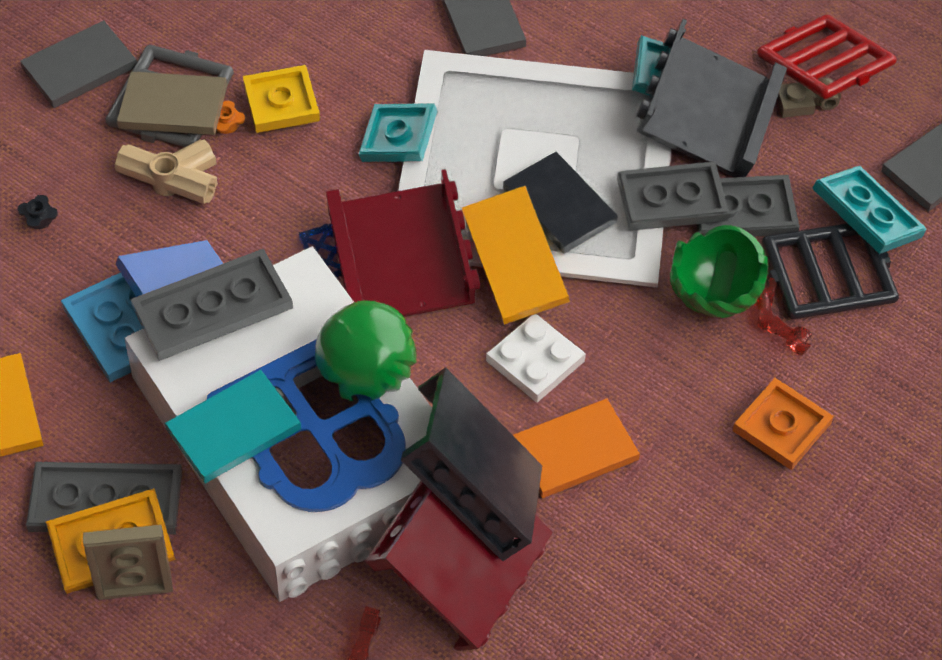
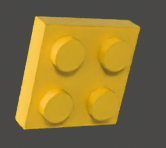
[243,65,320,133]

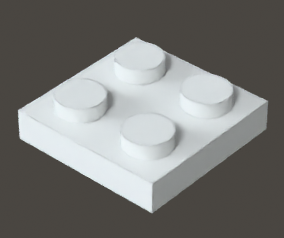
[486,314,586,402]

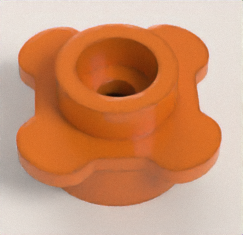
[216,101,245,134]

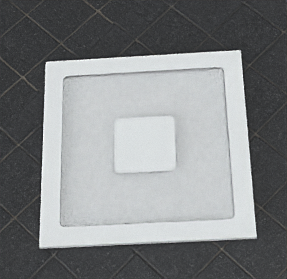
[398,50,671,287]

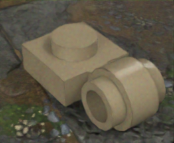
[777,78,841,118]

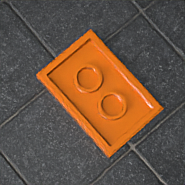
[513,398,640,499]

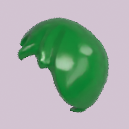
[670,225,768,318]
[315,300,417,401]

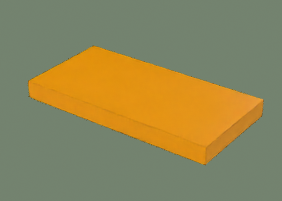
[461,186,570,325]

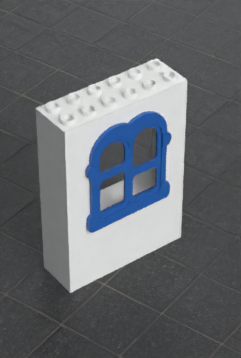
[125,246,432,602]

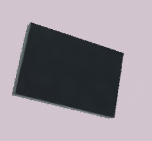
[503,151,618,254]

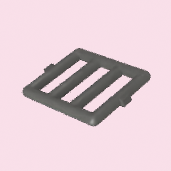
[105,45,234,147]

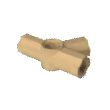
[115,139,218,204]

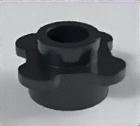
[17,195,58,229]

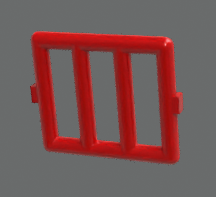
[757,14,897,99]

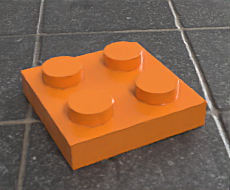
[732,378,834,470]

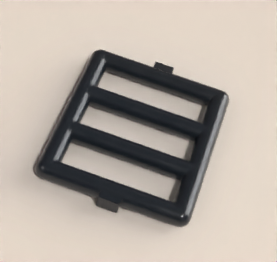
[762,223,899,319]

